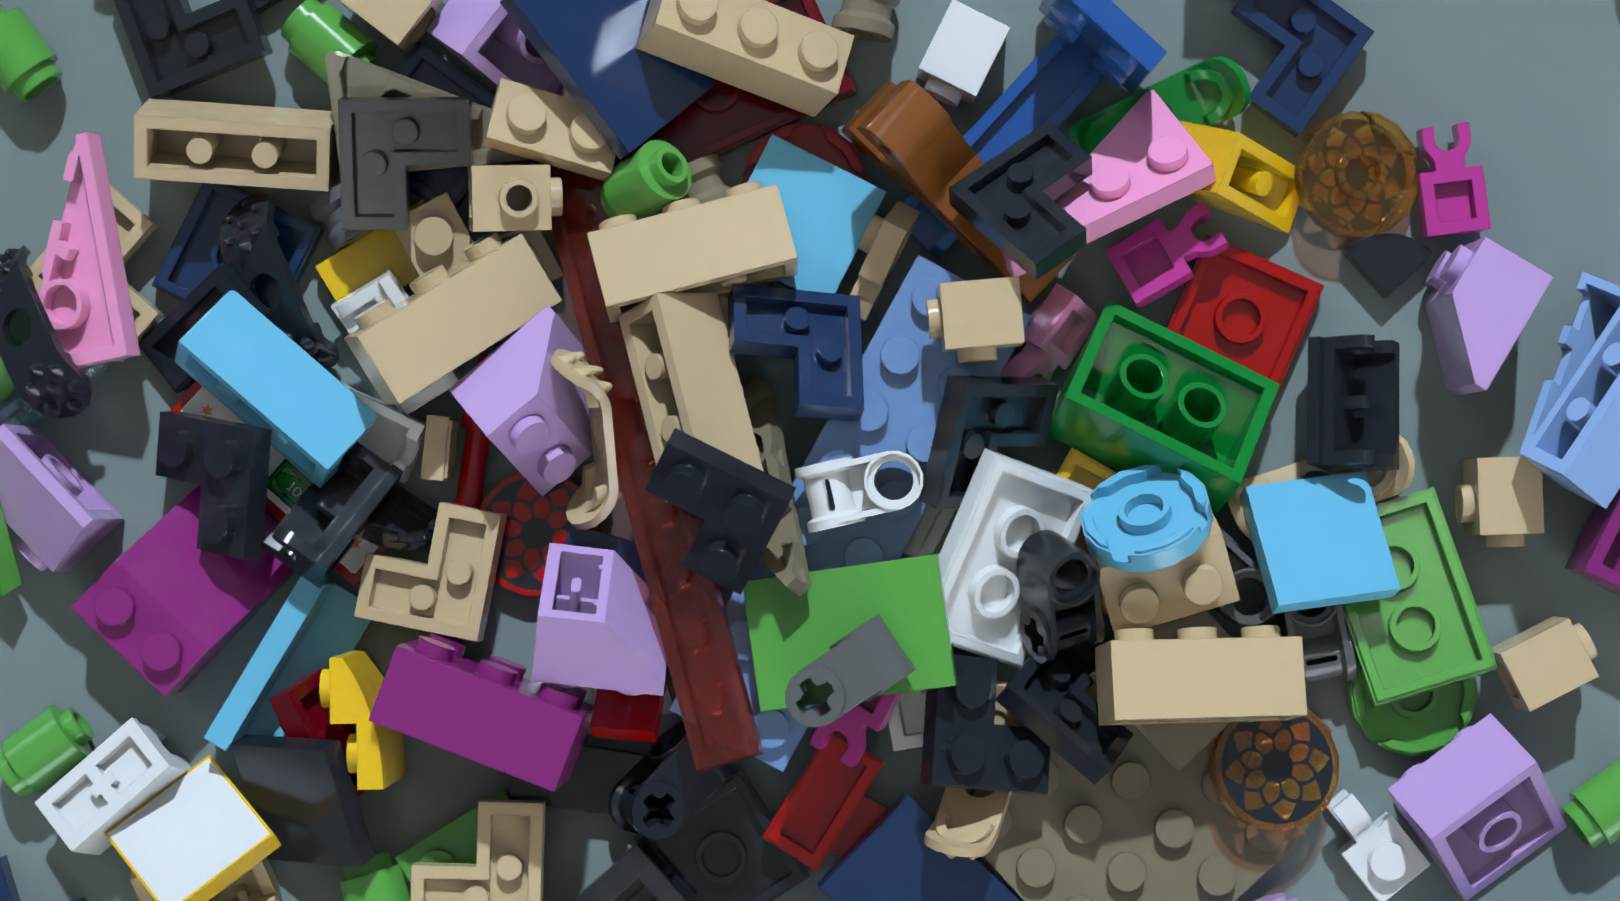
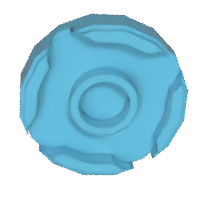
[1080,465,1213,572]

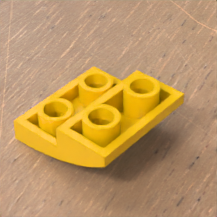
[319,649,407,790]

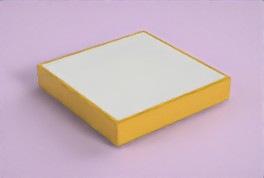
[104,755,281,901]

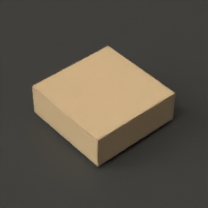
[420,415,460,482]

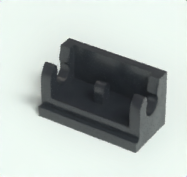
[1307,334,1399,473]
[263,442,403,589]

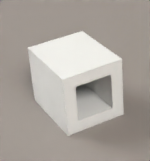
[916,0,1010,107]

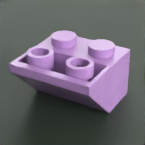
[531,543,672,696]

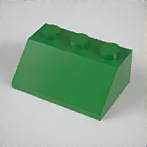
[1048,300,1280,516]

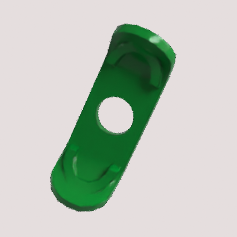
[1069,56,1251,155]

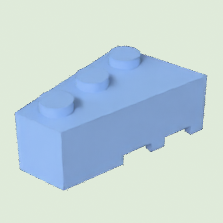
[1519,271,1620,509]

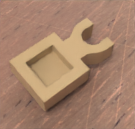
[850,201,921,321]

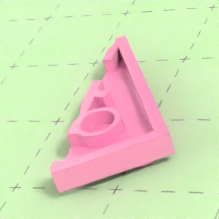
[1002,89,1216,277]
[38,132,140,368]

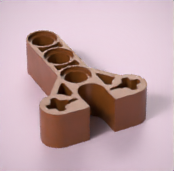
[841,80,1074,304]

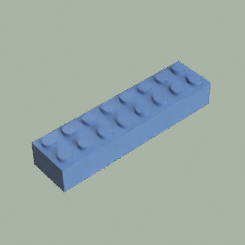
[669,255,1032,772]

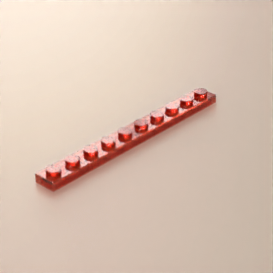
[534,161,764,772]

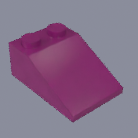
[71,485,295,697]

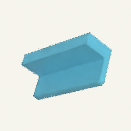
[175,290,377,488]
[204,576,373,751]

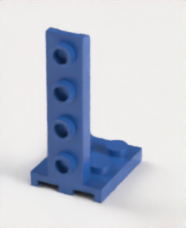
[903,0,1167,260]

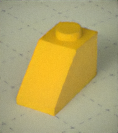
[1180,121,1303,234]

